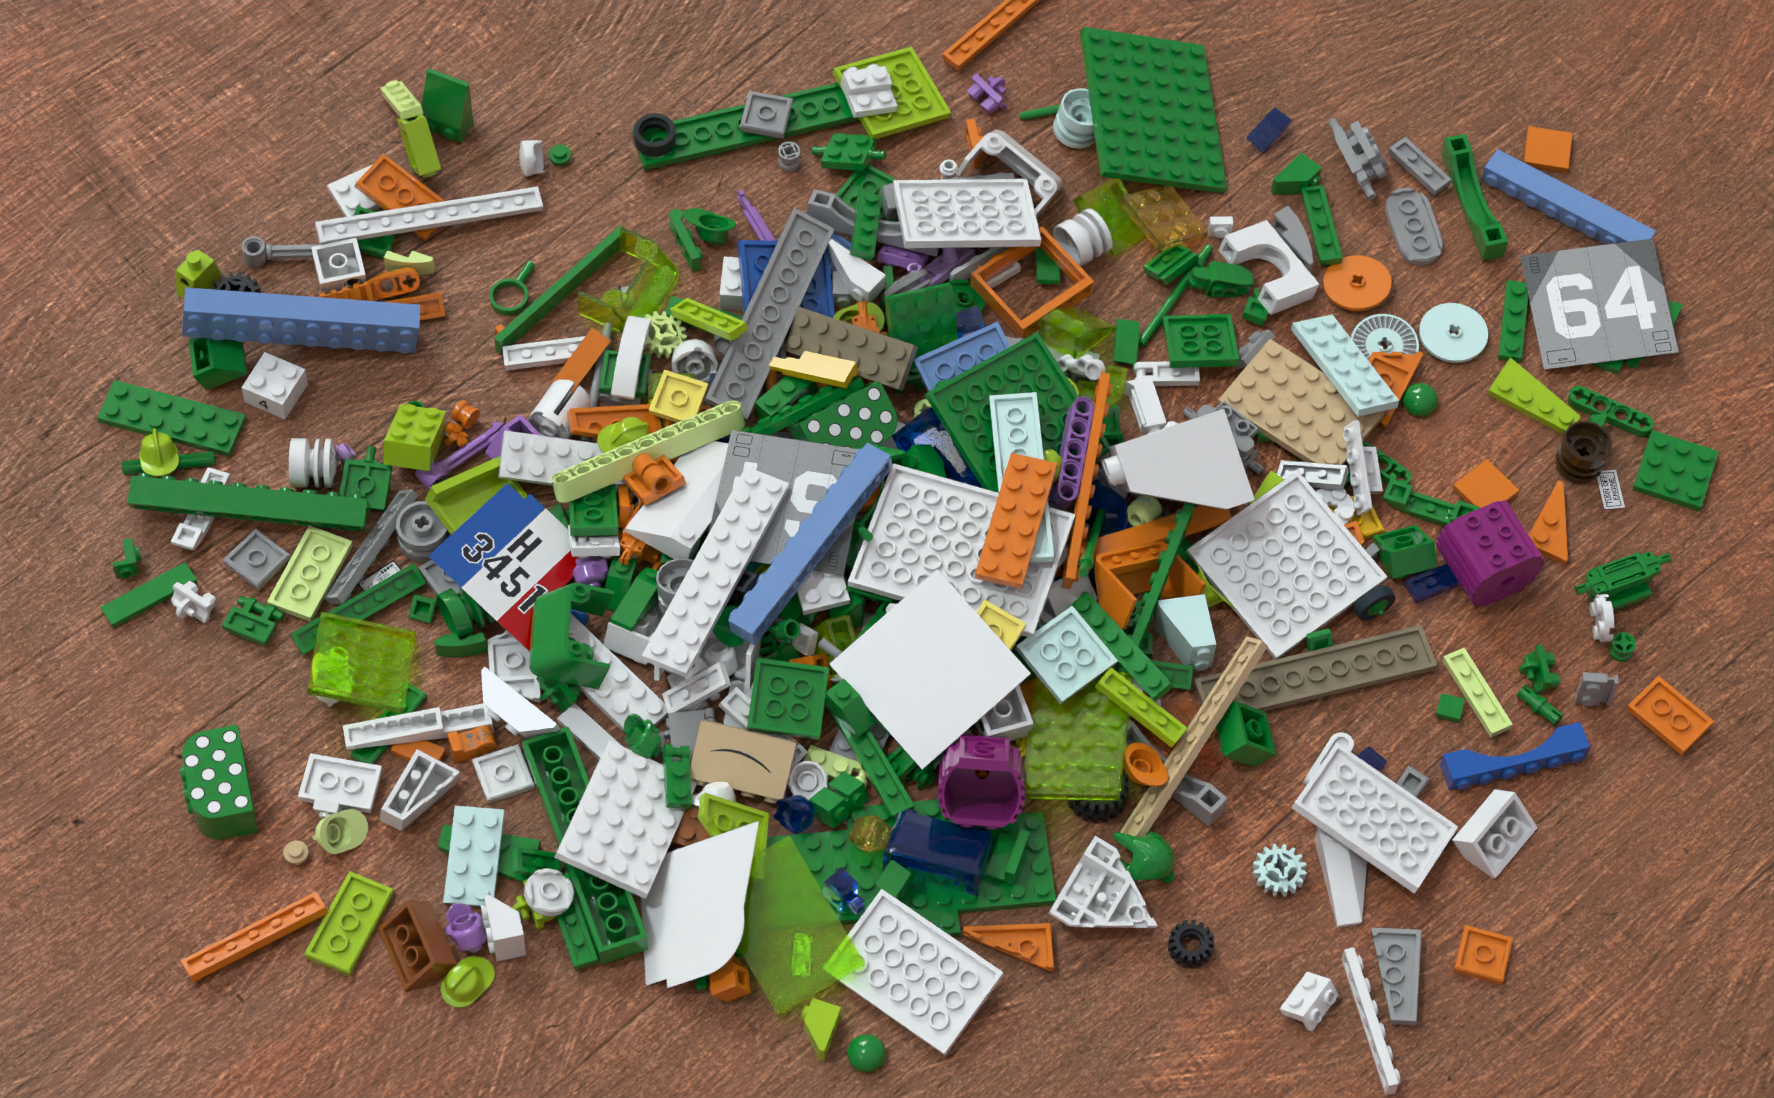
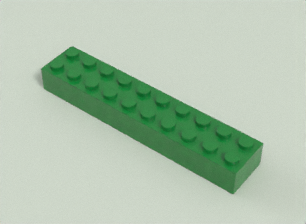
[522,726,648,965]

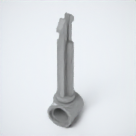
[242,236,320,268]

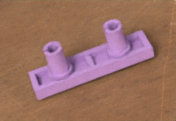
[895,247,975,294]

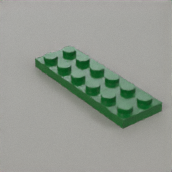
[97,380,246,457]

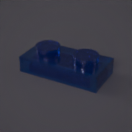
[1404,564,1458,604]

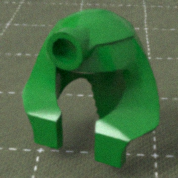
[1113,831,1175,884]

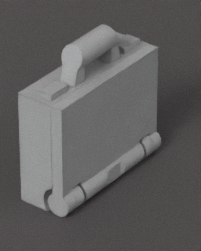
[659,708,715,766]

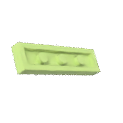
[380,81,423,120]
[1442,648,1513,738]

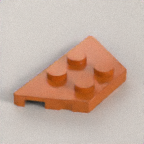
[1368,352,1423,429]

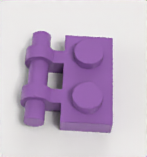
[877,244,929,270]

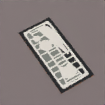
[357,560,402,592]

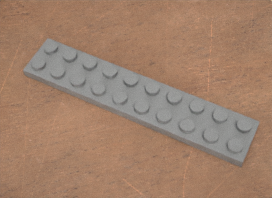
[704,208,835,422]

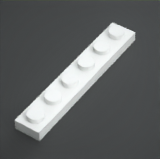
[1342,947,1400,1095]

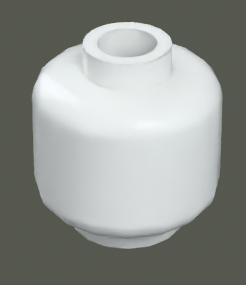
[704,642,738,677]

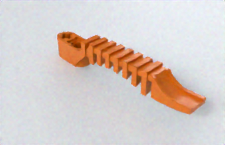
[309,267,420,301]

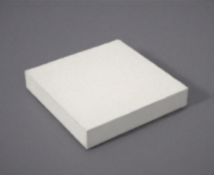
[472,744,535,804]

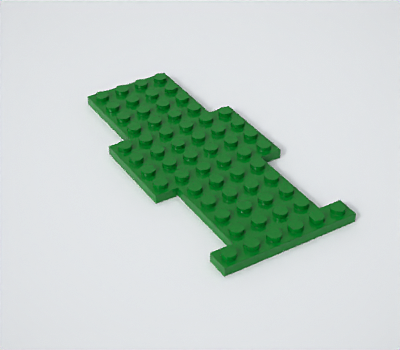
[736,799,1056,957]

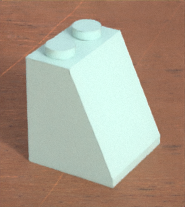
[1154,594,1216,671]

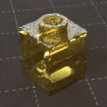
[848,815,893,852]

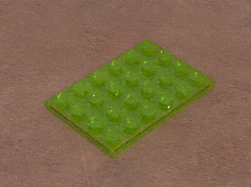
[1024,671,1133,801]
[738,835,865,1016]

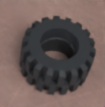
[1066,755,1130,823]

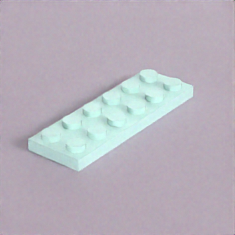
[1291,315,1399,417]

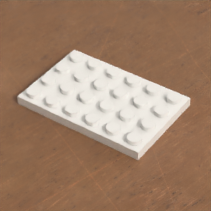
[893,179,1041,248]
[554,740,696,899]
[1291,742,1458,893]
[823,889,1004,1056]

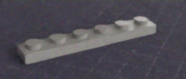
[324,489,418,604]

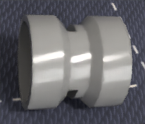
[778,141,800,173]

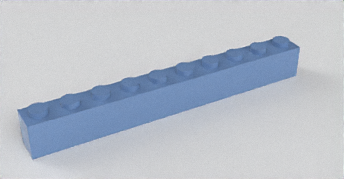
[728,442,893,646]

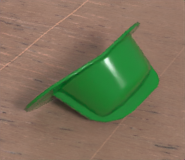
[683,208,736,245]

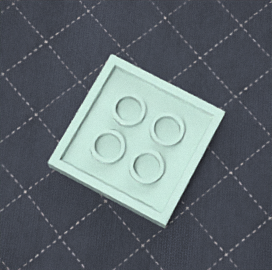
[1015,606,1118,704]

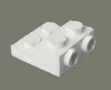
[841,64,897,118]

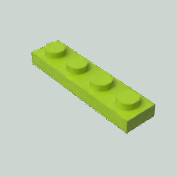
[670,298,748,341]
[1095,667,1187,748]

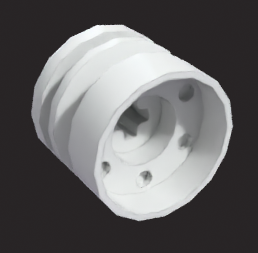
[1053,209,1112,267]
[289,438,337,488]

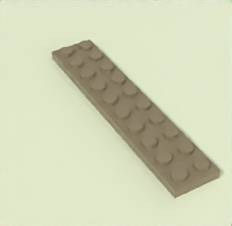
[1194,625,1437,711]

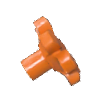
[444,422,469,447]

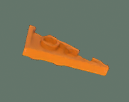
[1529,480,1568,566]
[963,923,1054,971]

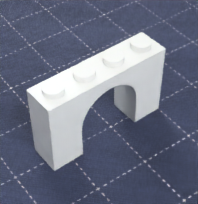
[1218,220,1319,315]

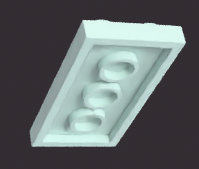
[443,806,505,907]

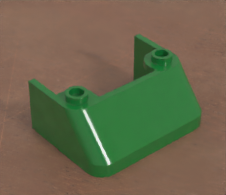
[529,583,614,690]

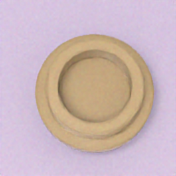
[283,840,309,865]

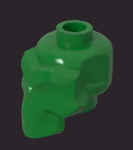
[623,713,662,759]

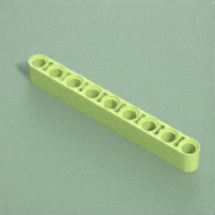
[551,401,745,503]

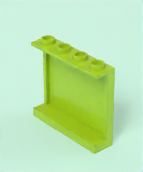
[425,456,528,535]

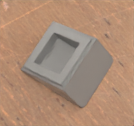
[1397,766,1431,798]

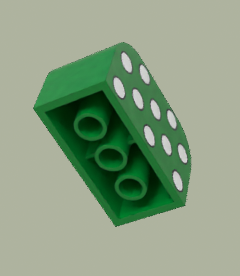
[788,380,897,449]
[179,724,258,840]

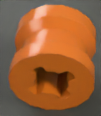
[451,400,480,429]

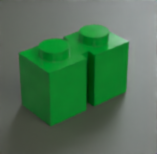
[809,771,868,829]

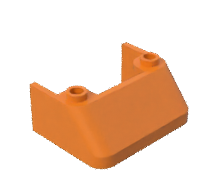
[1093,541,1206,630]

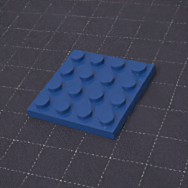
[737,240,835,330]

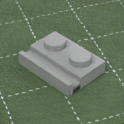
[1575,672,1618,706]

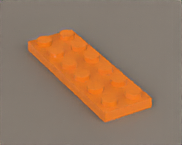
[975,453,1057,589]

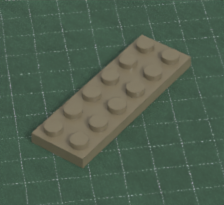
[783,307,918,391]

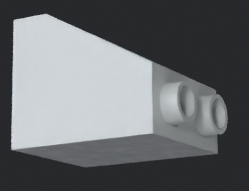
[1100,409,1255,509]

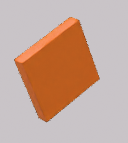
[1523,126,1572,173]
[1452,459,1519,508]
[1453,925,1513,985]

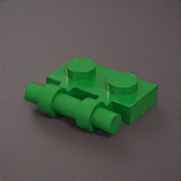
[222,596,284,647]

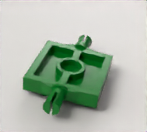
[812,133,887,171]
[339,446,393,512]

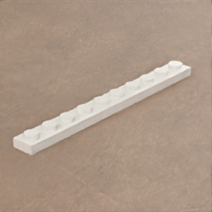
[315,187,543,245]

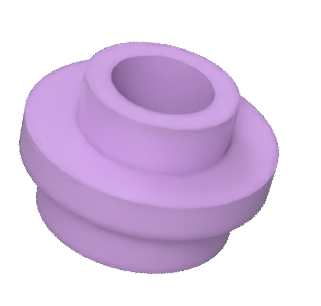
[335,442,356,464]

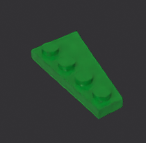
[438,824,540,885]

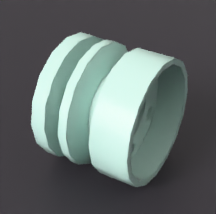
[1053,88,1095,149]

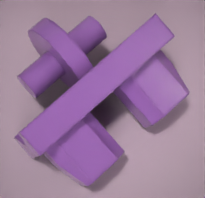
[967,73,1007,115]

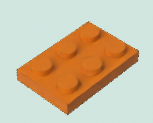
[1626,676,1714,755]

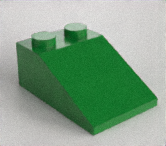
[421,68,473,143]

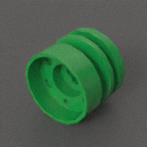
[436,585,496,639]

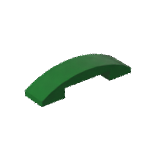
[1383,479,1480,526]

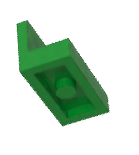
[986,829,1030,885]

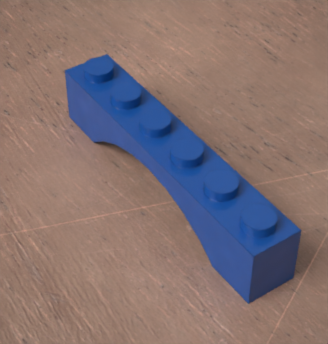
[1440,722,1590,790]

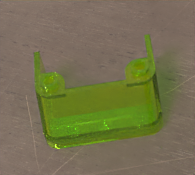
[577,226,679,333]

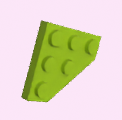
[698,793,769,883]

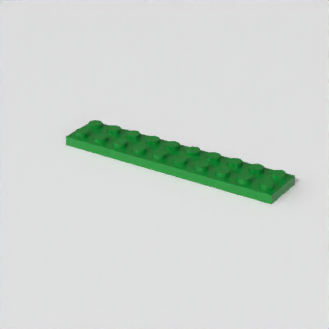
[632,83,858,171]

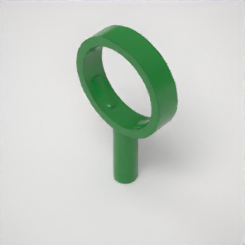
[489,261,535,316]

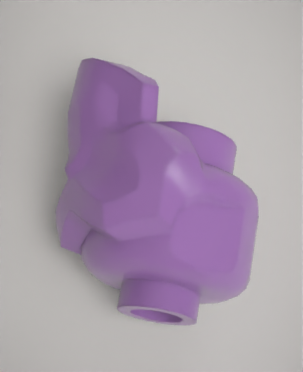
[573,556,609,588]
[446,903,487,953]

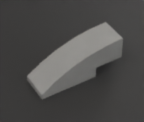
[1272,206,1313,273]

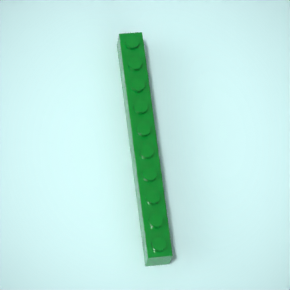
[127,473,370,532]

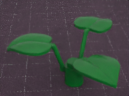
[713,592,802,662]

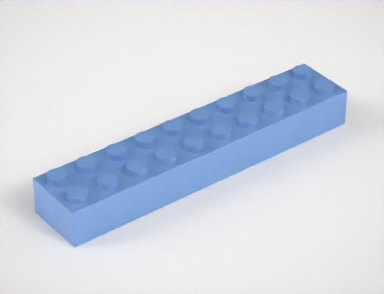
[182,287,420,354]

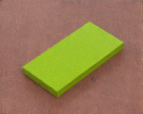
[304,871,395,976]

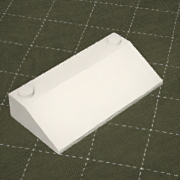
[625,441,728,559]

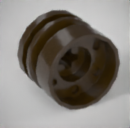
[1555,421,1612,483]

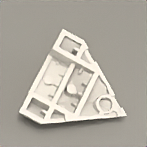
[1048,836,1157,928]

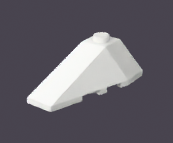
[1314,827,1367,928]

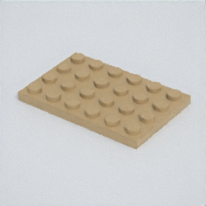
[1217,339,1385,465]

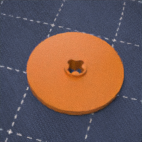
[1323,255,1392,311]

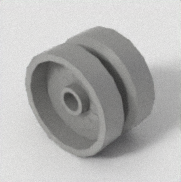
[396,501,450,562]

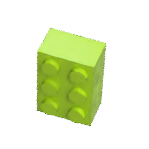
[383,404,446,471]

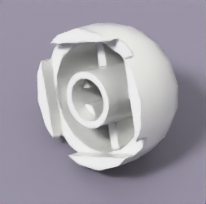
[672,339,718,383]

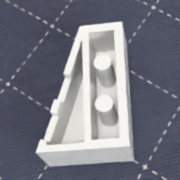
[379,750,460,831]

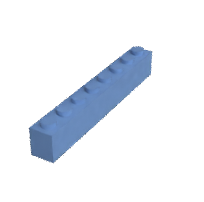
[1481,149,1656,245]

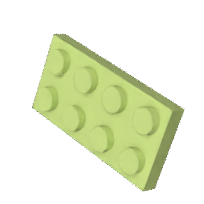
[267,525,353,622]

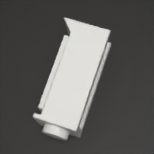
[1124,377,1167,436]

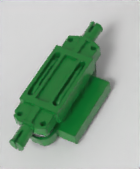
[1574,551,1672,611]

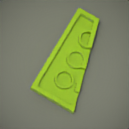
[1487,358,1581,435]

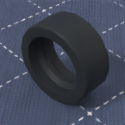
[633,113,676,157]

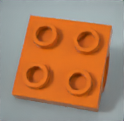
[623,453,686,505]

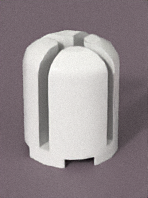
[528,379,591,440]

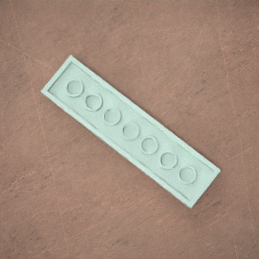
[989,392,1054,563]

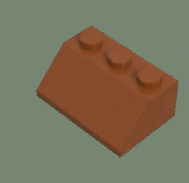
[378,900,457,991]

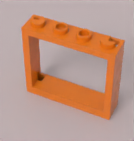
[970,226,1094,339]

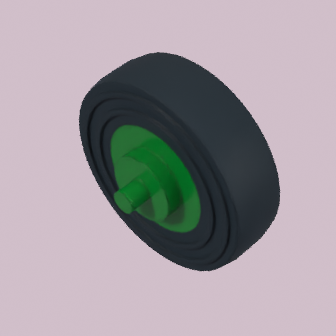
[1354,585,1396,621]

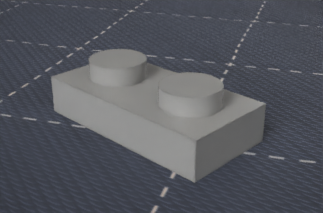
[1234,330,1275,369]

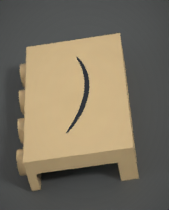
[690,720,799,804]

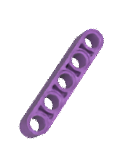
[1051,396,1094,509]

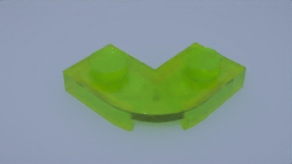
[1077,365,1128,405]

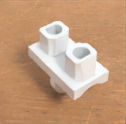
[171,581,216,623]

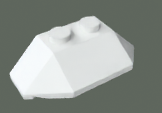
[481,667,561,738]

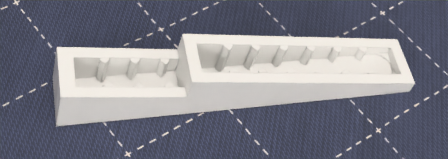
[343,703,494,750]

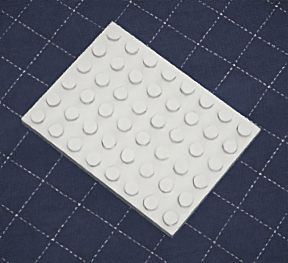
[848,464,1075,638]

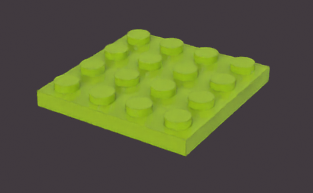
[833,47,951,139]

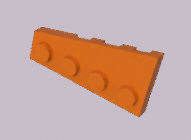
[567,404,662,438]

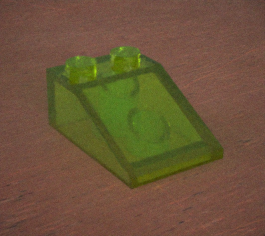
[1073,178,1150,255]
[1039,307,1115,359]

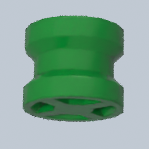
[1609,632,1636,662]

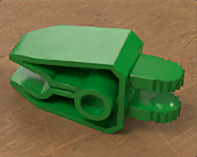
[1187,261,1253,298]

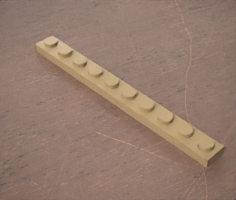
[1120,636,1268,838]

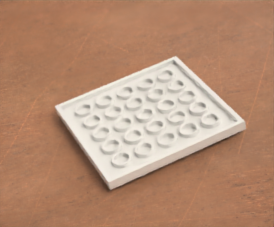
[1186,471,1387,660]

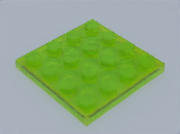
[306,612,416,713]

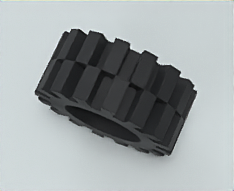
[1168,920,1214,969]

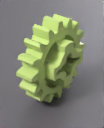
[644,311,687,359]

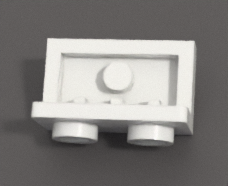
[1280,972,1338,1031]

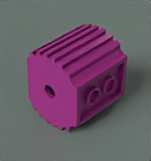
[1436,500,1545,607]
[938,735,1025,829]

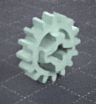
[1253,844,1307,897]

